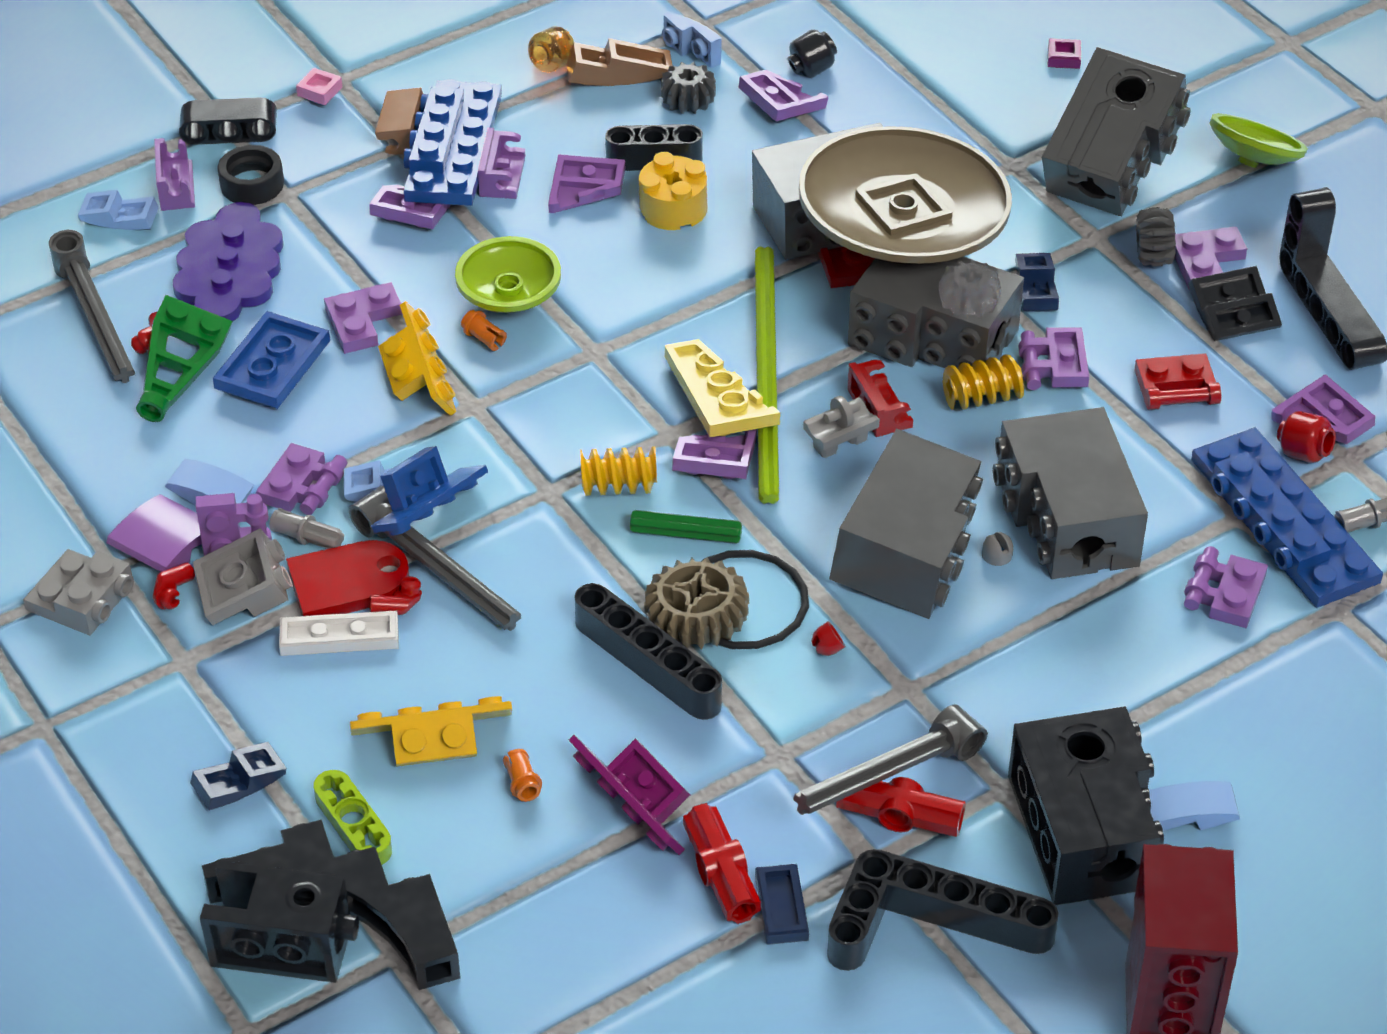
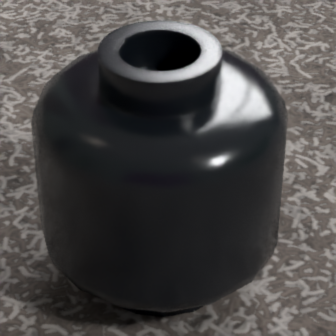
[787,29,837,78]

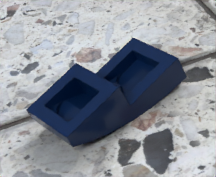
[1015,253,1059,311]
[190,742,287,810]

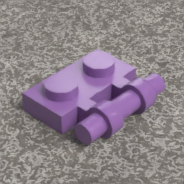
[1018,327,1089,390]
[256,443,348,515]
[195,493,272,556]
[1184,546,1268,629]

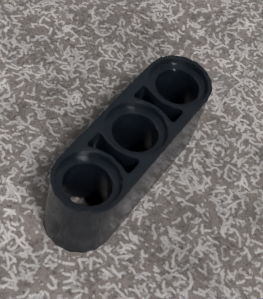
[179,97,277,145]
[605,124,703,171]

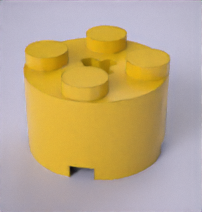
[639,152,708,230]

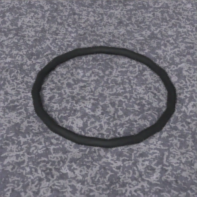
[701,550,809,649]

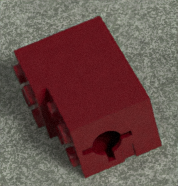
[1125,844,1238,1034]

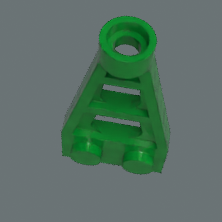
[136,295,233,422]

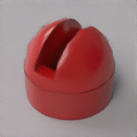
[811,621,846,656]

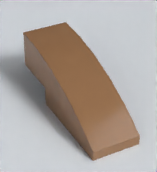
[566,38,673,86]

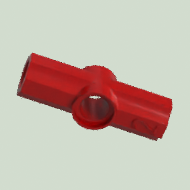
[836,777,966,837]
[683,803,761,924]

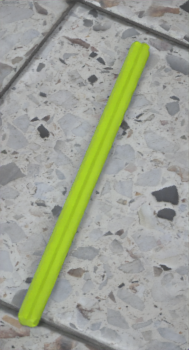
[755,246,779,504]

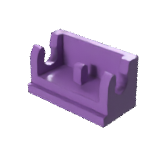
[478,128,526,199]
[154,138,195,211]

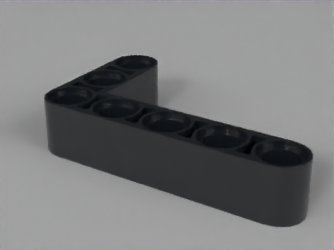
[1279,187,1387,370]
[827,849,1059,971]

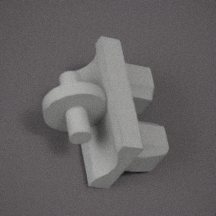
[803,396,880,458]

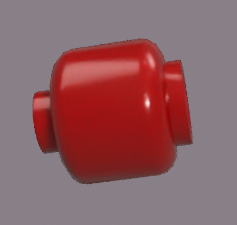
[1277,411,1336,463]

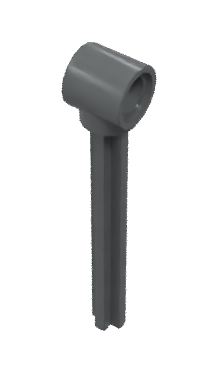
[49,229,135,383]
[349,486,521,631]
[793,704,988,815]

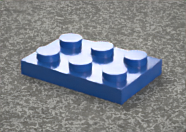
[213,311,330,409]

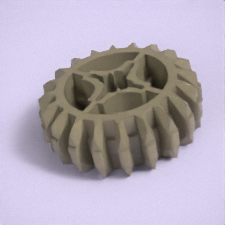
[644,557,749,650]

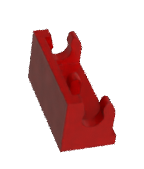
[848,360,914,437]

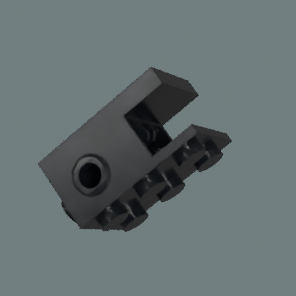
[199,861,359,983]

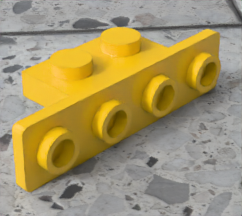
[378,301,457,416]
[350,696,512,767]

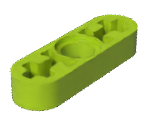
[313,770,392,865]

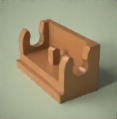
[375,87,423,155]

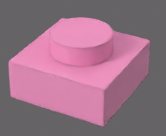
[296,68,343,105]

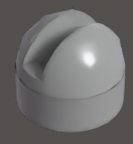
[982,532,1013,566]

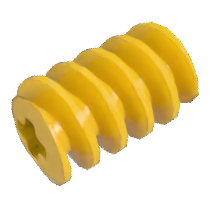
[942,354,1024,410]
[580,446,657,496]

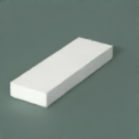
[279,610,399,656]

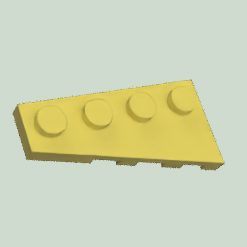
[664,339,780,437]

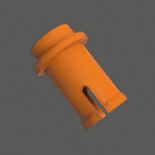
[461,310,507,351]
[503,749,542,802]

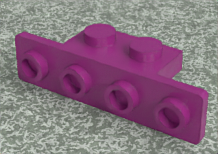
[569,735,690,855]

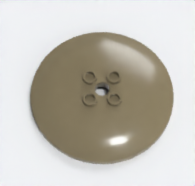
[799,126,1012,264]

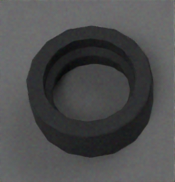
[217,145,284,205]

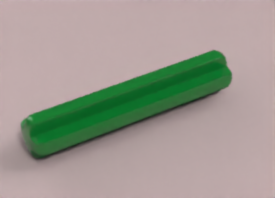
[630,510,742,543]

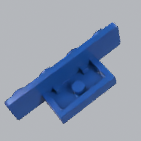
[371,446,488,536]

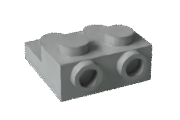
[193,528,292,625]
[23,549,134,636]

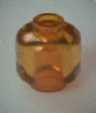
[528,26,574,73]

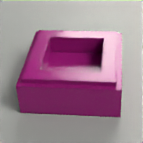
[1048,38,1081,69]

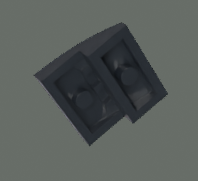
[1188,266,1282,341]

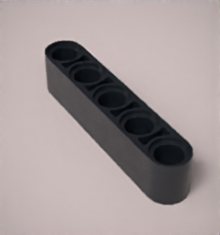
[574,583,722,720]

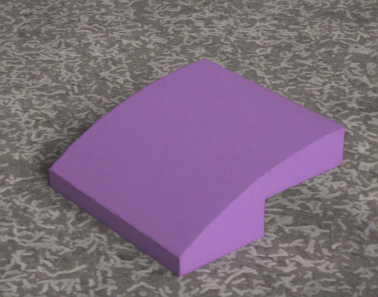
[107,494,202,572]

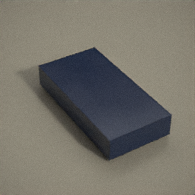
[755,864,809,945]

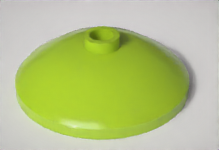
[1209,113,1308,167]
[455,236,561,313]

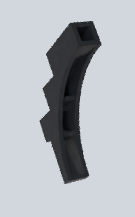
[202,820,461,990]

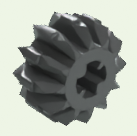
[661,62,716,114]
[1136,207,1176,267]

